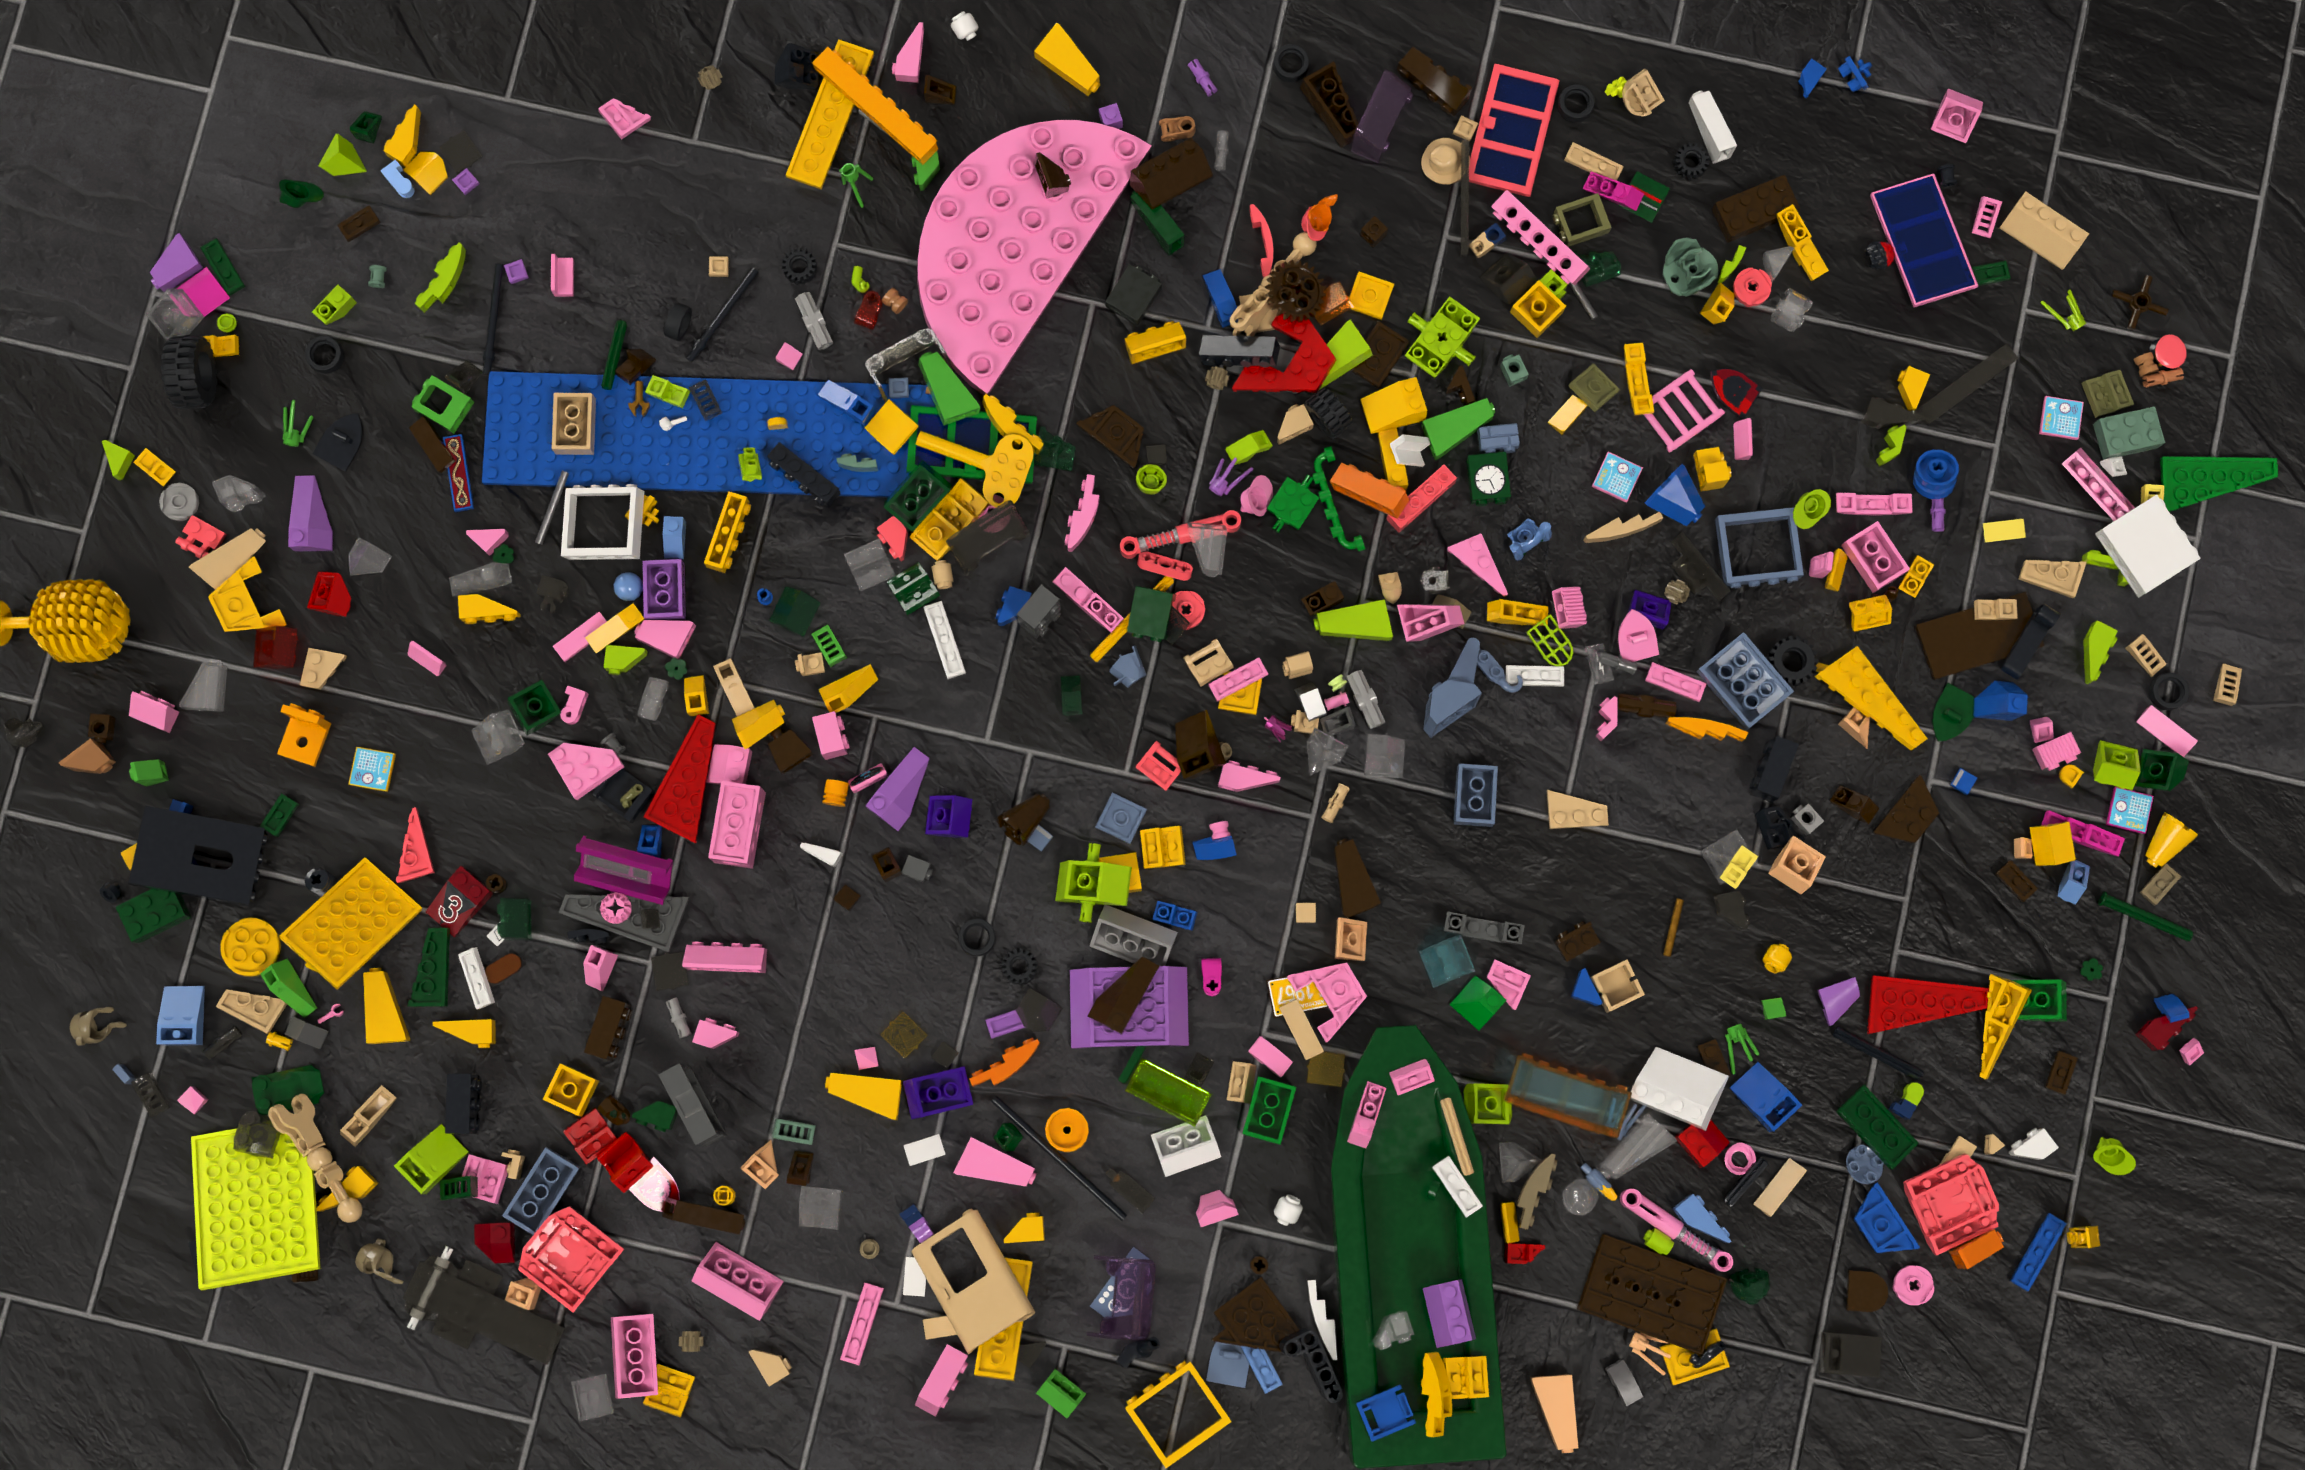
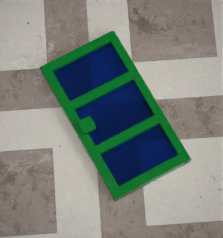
[906,405,1037,484]

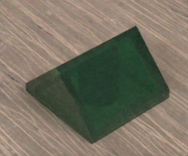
[769,587,820,637]

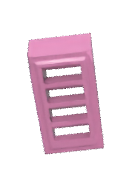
[1972,196,2002,238]
[1809,552,1834,579]

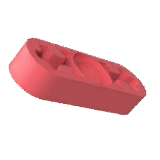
[1137,552,1193,581]

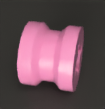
[1209,821,1230,840]

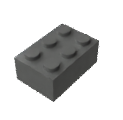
[1017,585,1061,639]

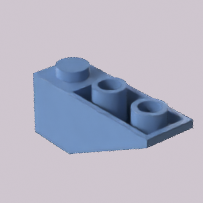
[1672,1194,1731,1243]

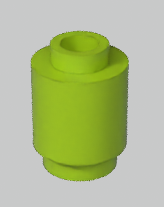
[1643,1228,1674,1255]

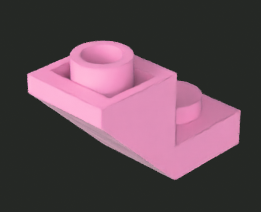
[1596,696,1617,741]

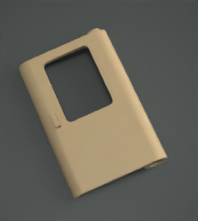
[911,1209,1035,1354]

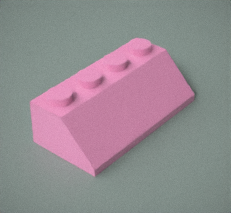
[682,942,767,973]
[692,1242,784,1321]
[611,1314,658,1399]

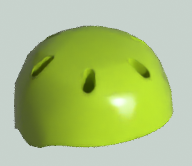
[1136,464,1167,495]

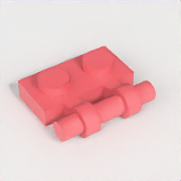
[175,515,227,559]

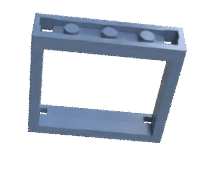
[1715,508,1804,589]

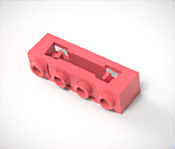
[1386,465,1457,533]

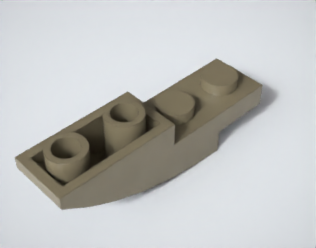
[1516,1154,1558,1230]

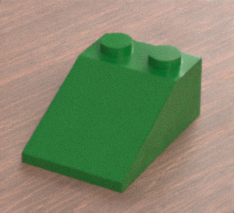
[2011,979,2067,1022]

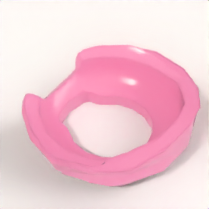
[1724,1143,1756,1175]

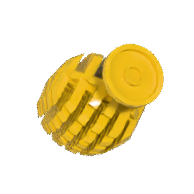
[0,579,131,663]

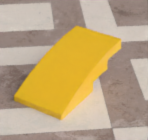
[910,478,989,561]

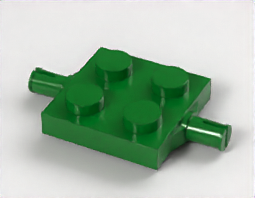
[1266,475,1320,533]

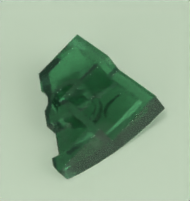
[1573,251,1621,287]
[1034,426,1076,471]

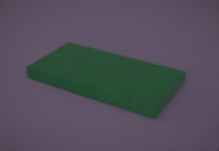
[1836,1085,1919,1170]

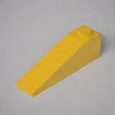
[1377,428,1408,490]

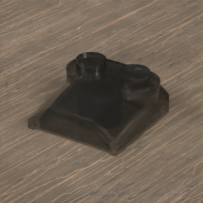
[233,1111,281,1159]

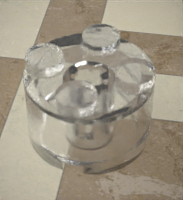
[1770,287,1813,332]

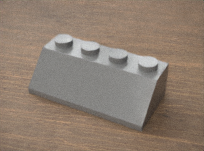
[1090,905,1178,966]

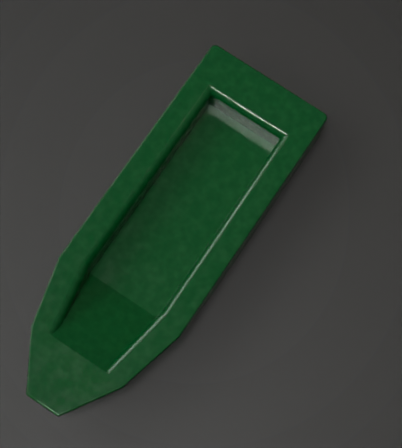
[1331,1025,1507,1469]

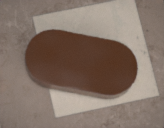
[485,954,522,984]

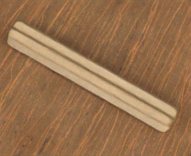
[1441,1098,1474,1176]

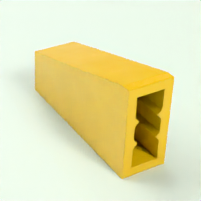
[1034,23,1100,96]
[363,968,410,1044]
[825,1073,902,1120]

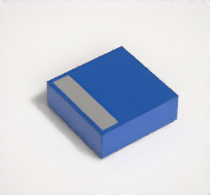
[1950,768,1977,795]

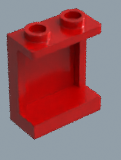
[597,1132,654,1193]

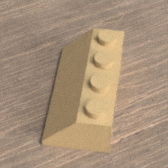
[2000,192,2089,270]

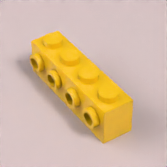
[704,491,751,573]

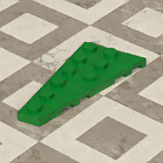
[2160,457,2278,512]

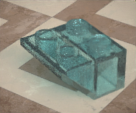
[1419,935,1475,988]

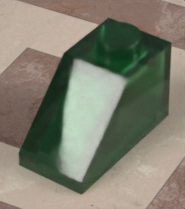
[1061,676,1082,715]

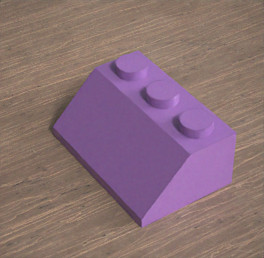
[1423,1279,1476,1348]

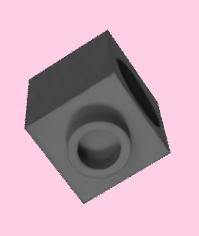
[901,855,933,883]

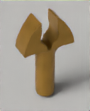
[628,381,650,417]

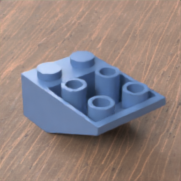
[156,986,205,1046]

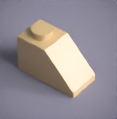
[1277,404,1314,445]
[749,1349,792,1386]

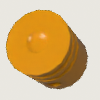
[822,779,849,807]

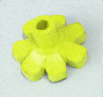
[1605,77,1627,98]

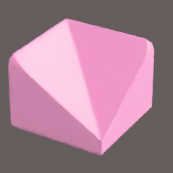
[177,1086,208,1114]

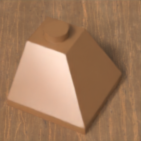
[59,739,116,774]

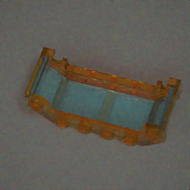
[1502,1053,1632,1139]

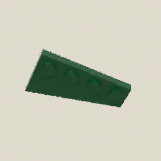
[407,928,450,1007]

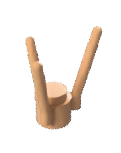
[1629,1332,1671,1375]

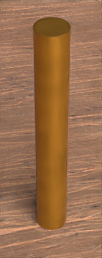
[1663,898,1684,957]

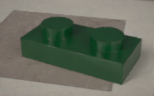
[260,793,299,837]

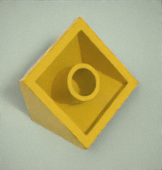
[2030,822,2076,866]

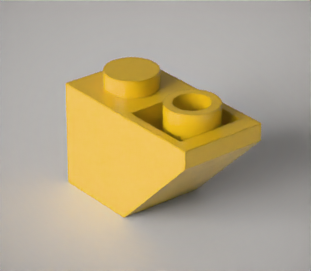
[1700,282,1734,324]
[684,675,709,716]

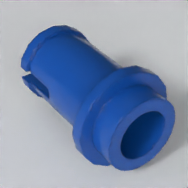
[757,588,773,605]

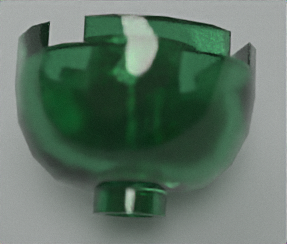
[1729,1268,1770,1304]

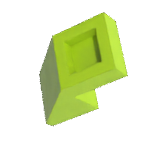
[1876,424,1906,467]
[1225,430,1273,465]

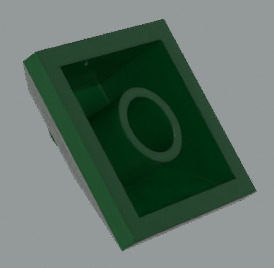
[2135,749,2189,791]

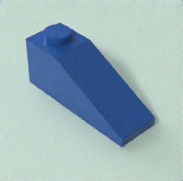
[1203,269,1238,328]

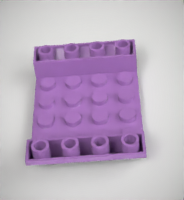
[1070,966,1189,1049]

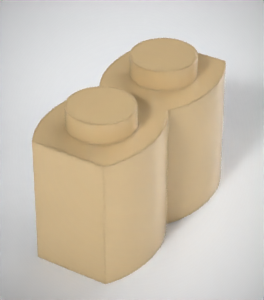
[1282,651,1313,679]

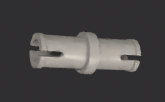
[665,998,692,1039]

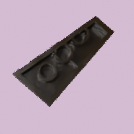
[1300,61,1361,148]

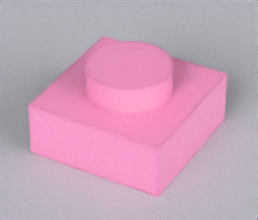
[2179,1038,2204,1066]

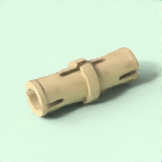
[1321,783,1350,823]

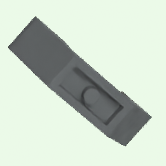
[1444,911,1525,945]

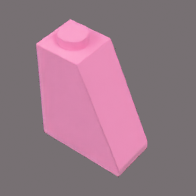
[634,620,696,660]

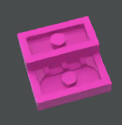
[176,267,230,320]

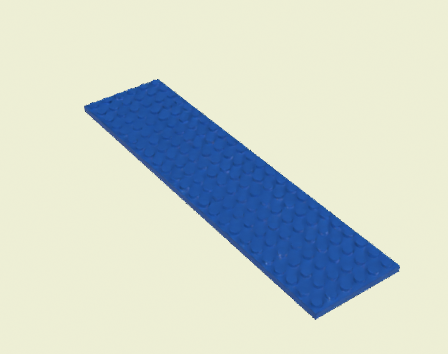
[482,371,944,497]

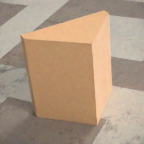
[1335,918,1367,961]

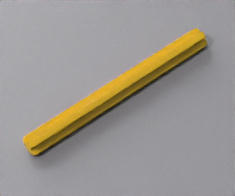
[1090,576,1174,662]

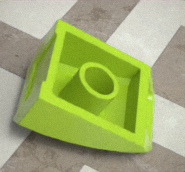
[1463,1083,1512,1124]

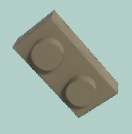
[2139,864,2181,906]

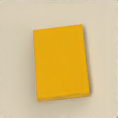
[1660,1328,1730,1386]

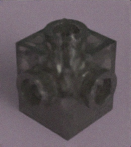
[1420,566,1450,594]

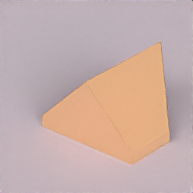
[1838,707,1870,749]
[741,1140,779,1189]
[505,1277,541,1310]

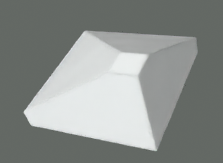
[2100,456,2127,477]

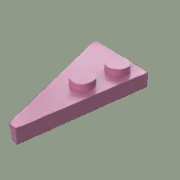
[1447,534,1508,597]

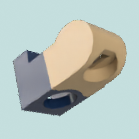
[1469,223,1506,258]

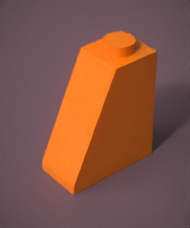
[1948,1229,2004,1269]

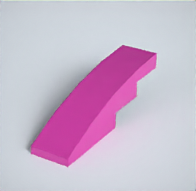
[2041,810,2125,857]

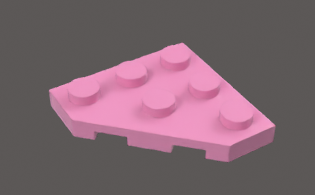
[548,743,624,800]

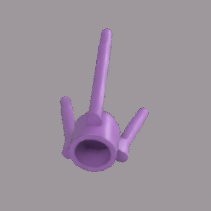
[1209,457,1253,497]

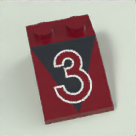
[426,866,494,937]

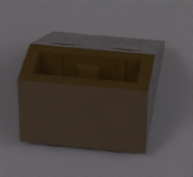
[1175,710,1226,779]

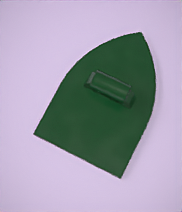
[1933,683,1975,742]

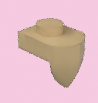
[1378,572,1402,604]

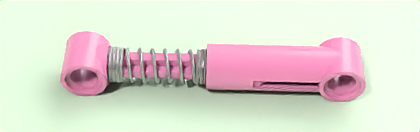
[1620,1189,1733,1272]

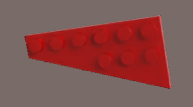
[644,714,716,844]
[1867,975,1989,1034]

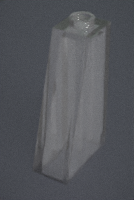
[1598,1113,1677,1180]

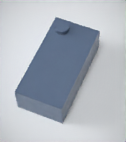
[502,1147,580,1235]

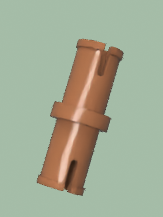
[2142,368,2184,388]

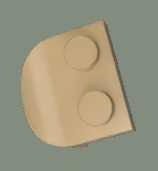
[1622,69,1665,116]

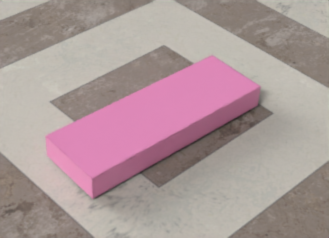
[553,612,607,662]
[1208,658,1268,702]
[1645,662,1707,702]

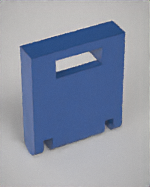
[1356,1384,1416,1441]

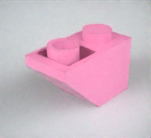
[583,945,618,991]
[692,1018,739,1049]

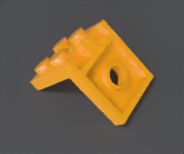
[277,703,331,767]

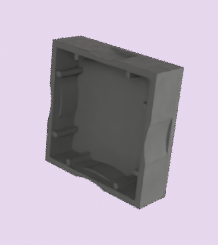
[658,1063,727,1147]

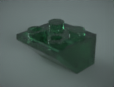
[497,898,532,941]

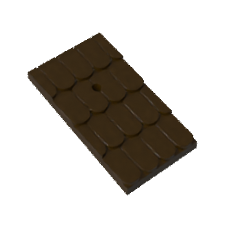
[1577,1234,1727,1355]

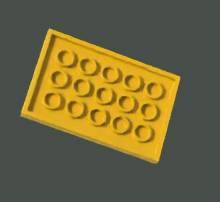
[279,857,422,990]

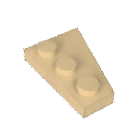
[2018,560,2087,598]
[1547,790,1609,829]
[216,989,287,1034]

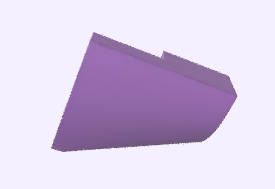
[1817,977,1860,1026]

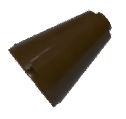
[997,794,1050,846]

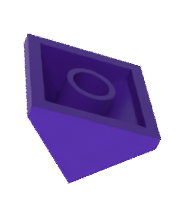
[1628,590,1671,630]

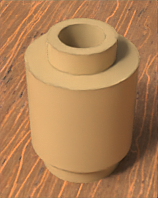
[932,560,954,589]

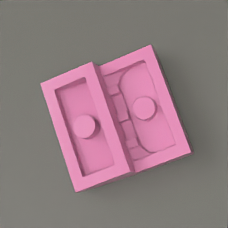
[459,1154,508,1204]

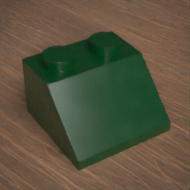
[508,680,561,736]

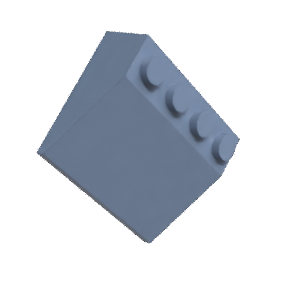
[1696,632,1794,731]

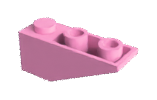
[1218,761,1281,792]
[1347,1081,1386,1148]

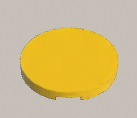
[220,918,281,977]

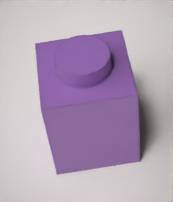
[1099,103,1123,129]

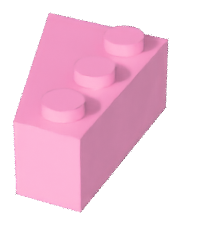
[1397,604,1464,642]
[915,1344,969,1417]

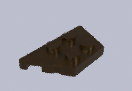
[1076,405,1144,469]
[1872,775,1939,844]

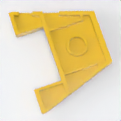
[208,556,287,632]

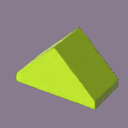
[102,440,135,480]

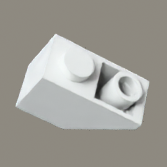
[2008,1128,2059,1160]

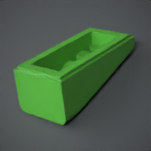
[812,625,847,667]

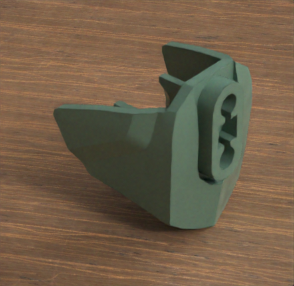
[1662,238,1718,297]

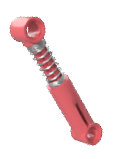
[1120,510,1241,559]

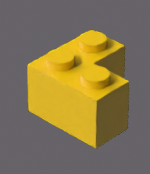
[1693,447,1731,492]

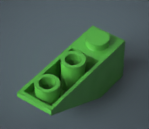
[260,959,317,1018]

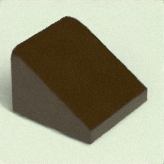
[833,885,861,912]

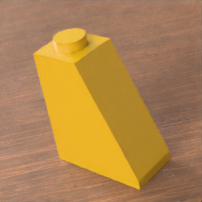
[732,700,785,749]

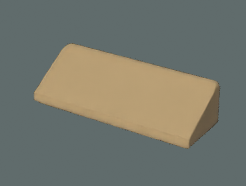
[1279,999,1324,1060]
[1753,1158,1807,1217]

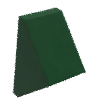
[350,111,382,144]

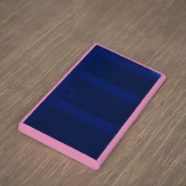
[1870,174,1978,308]

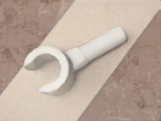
[659,416,687,431]

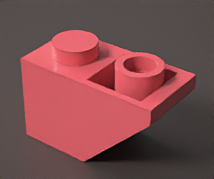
[877,516,908,561]

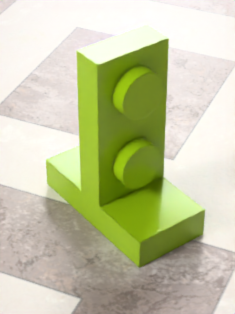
[2082,550,2129,587]

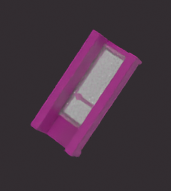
[574,836,673,905]

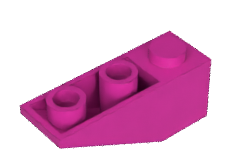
[1583,172,1644,211]

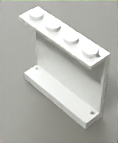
[2095,495,2201,598]

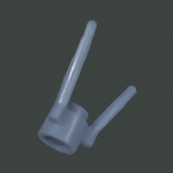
[1606,1098,1647,1140]

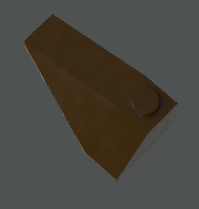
[1087,957,1159,1035]

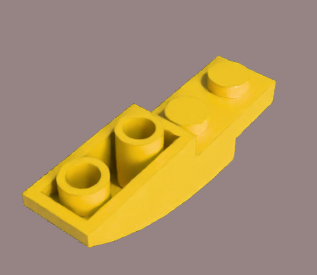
[1776,204,1829,281]
[982,394,1044,455]
[1421,1352,1452,1437]

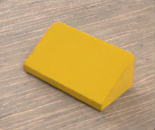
[1548,395,1588,435]
[1825,548,1847,591]
[1500,1202,1520,1243]

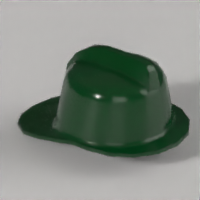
[279,179,324,208]

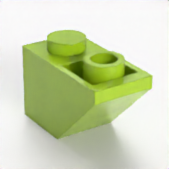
[312,285,357,325]

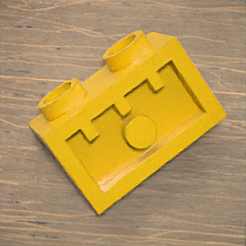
[1849,595,1892,632]

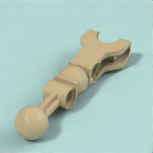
[1230,232,1317,336]
[268,1094,363,1223]

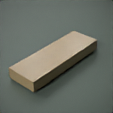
[1564,142,1624,181]

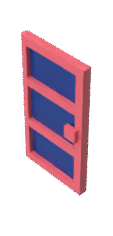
[1464,64,1560,197]

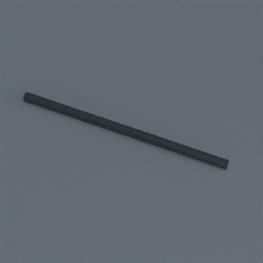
[991,1096,1127,1221]

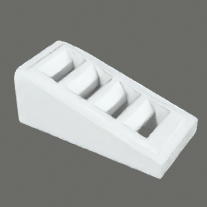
[800,843,842,867]

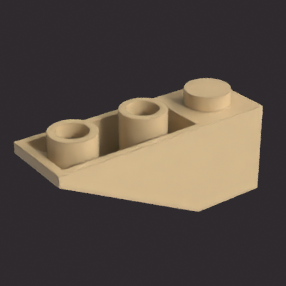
[713,658,754,716]

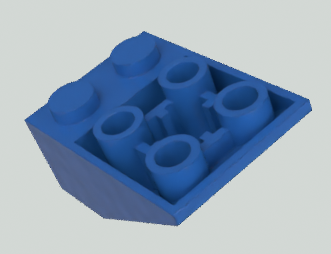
[1729,1062,1802,1132]

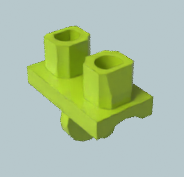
[738,448,762,482]

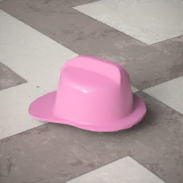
[1240,475,1273,516]

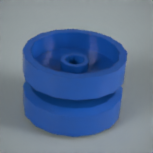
[1913,450,1959,499]

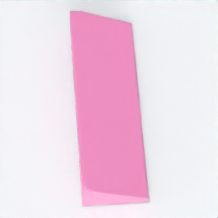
[2136,705,2198,757]

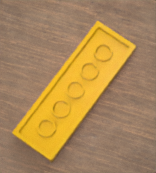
[974,1258,1033,1381]

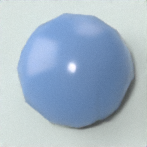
[613,572,643,601]

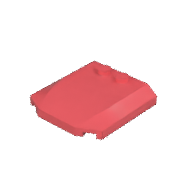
[1903,1154,1999,1255]
[518,1206,624,1312]

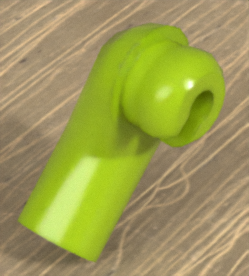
[851,266,869,293]

